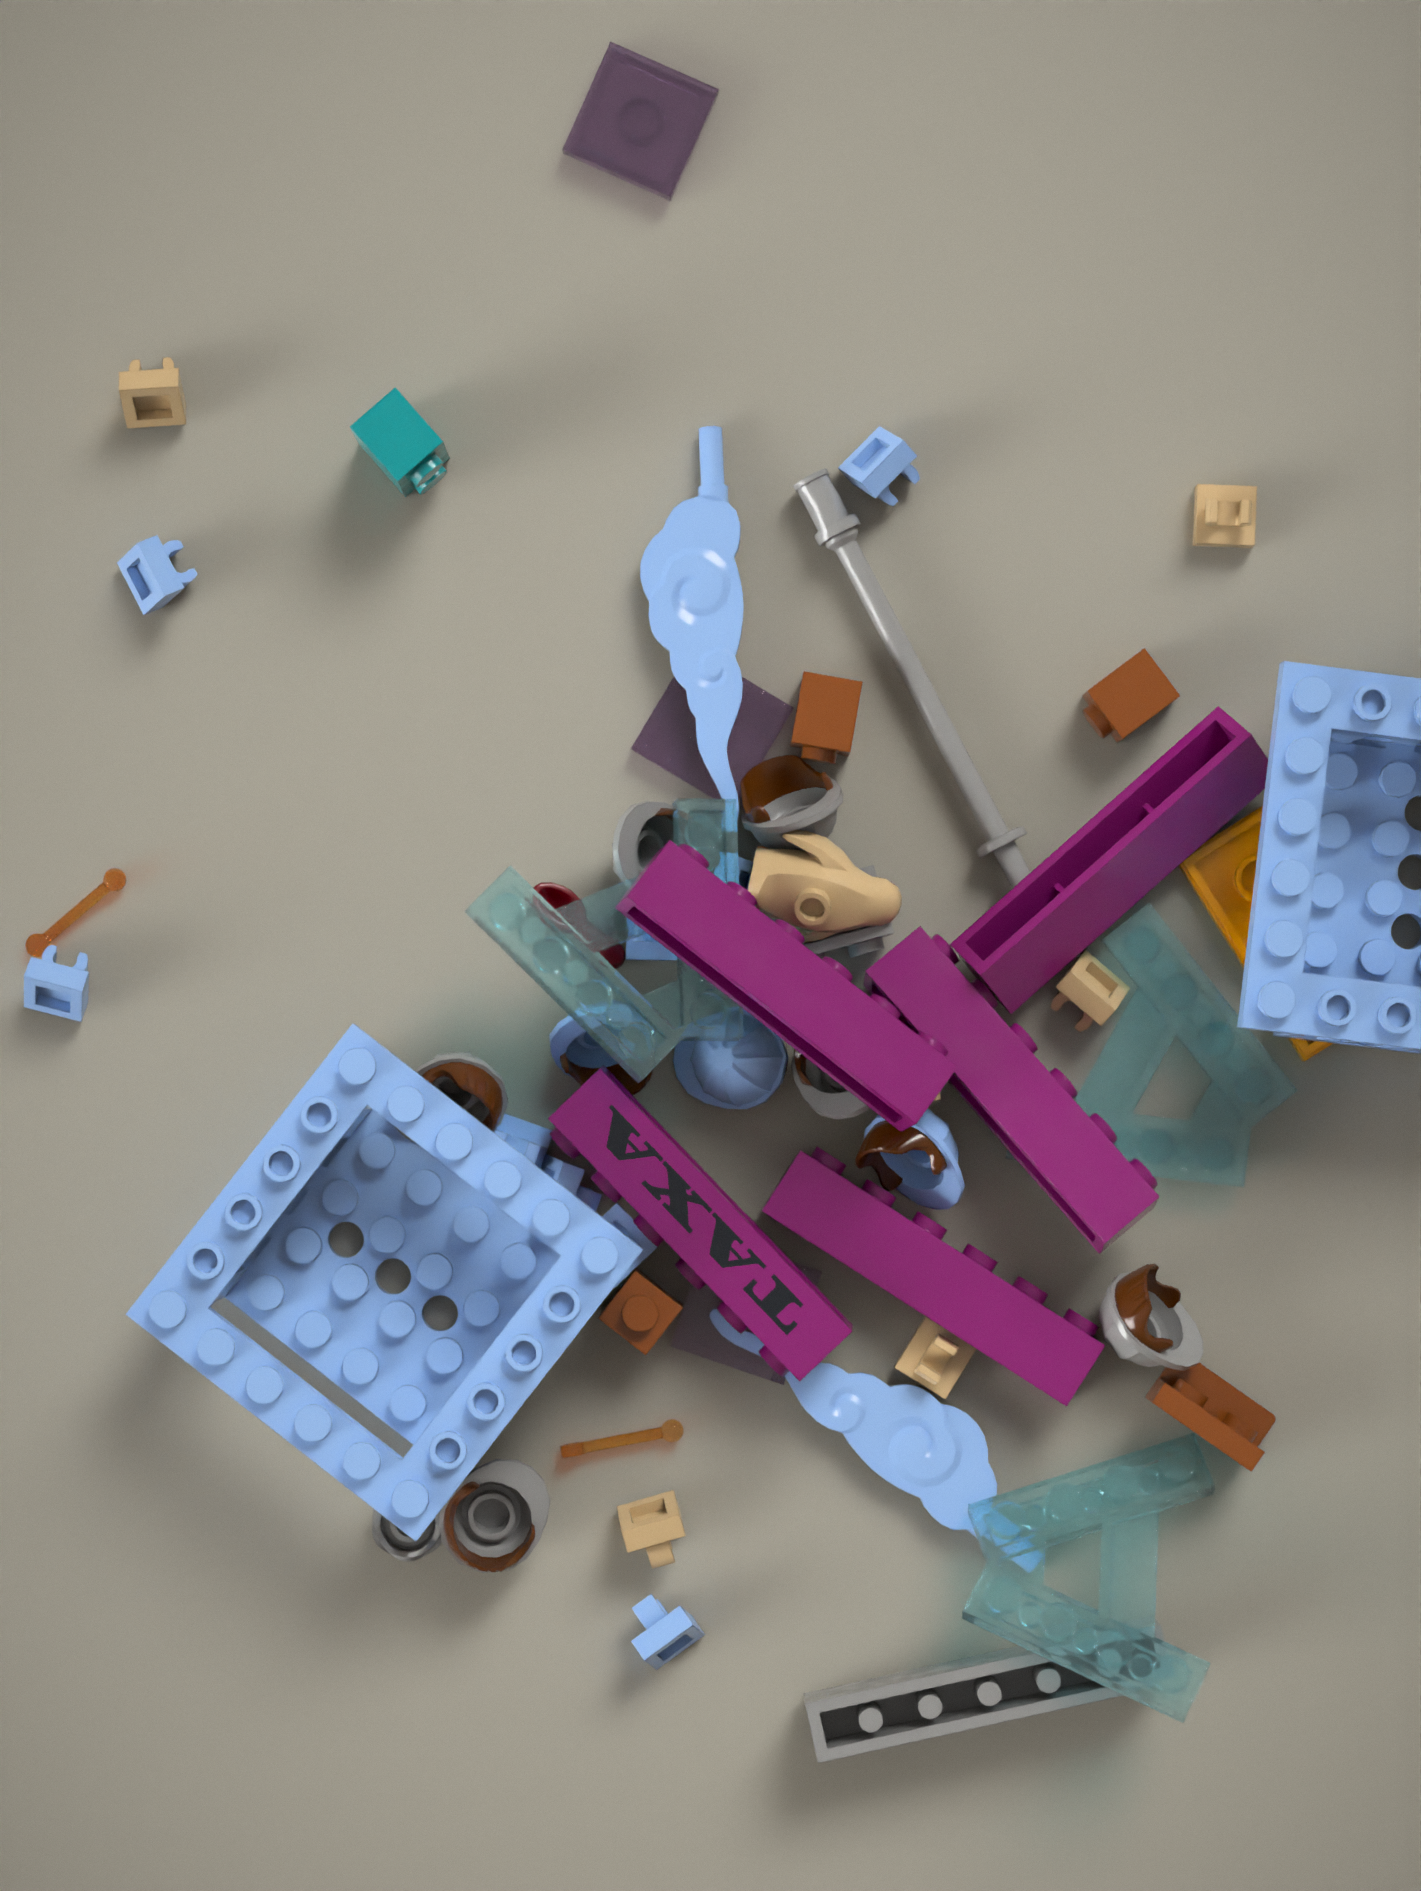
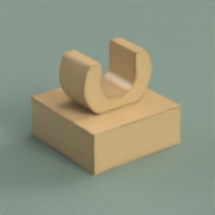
[119,357,187,428]
[1193,484,1257,548]
[1051,949,1130,1032]
[894,1316,976,1399]
[617,1490,686,1569]

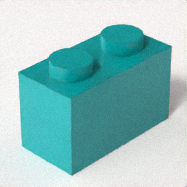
[350,387,450,497]

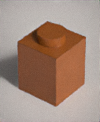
[1082,648,1180,743]
[790,671,863,764]
[598,1268,683,1355]

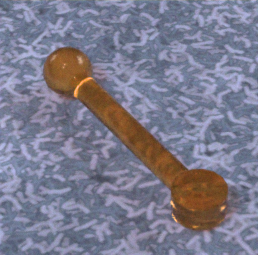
[25,868,126,957]
[560,1419,684,1458]

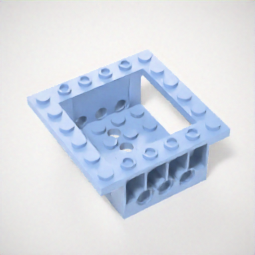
[1237,661,1421,1054]
[126,1023,643,1541]

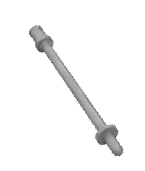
[793,468,1031,889]

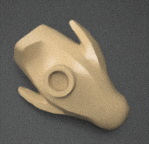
[748,830,902,943]

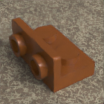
[1145,1363,1276,1472]

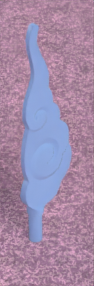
[640,426,744,835]
[709,1308,1043,1574]

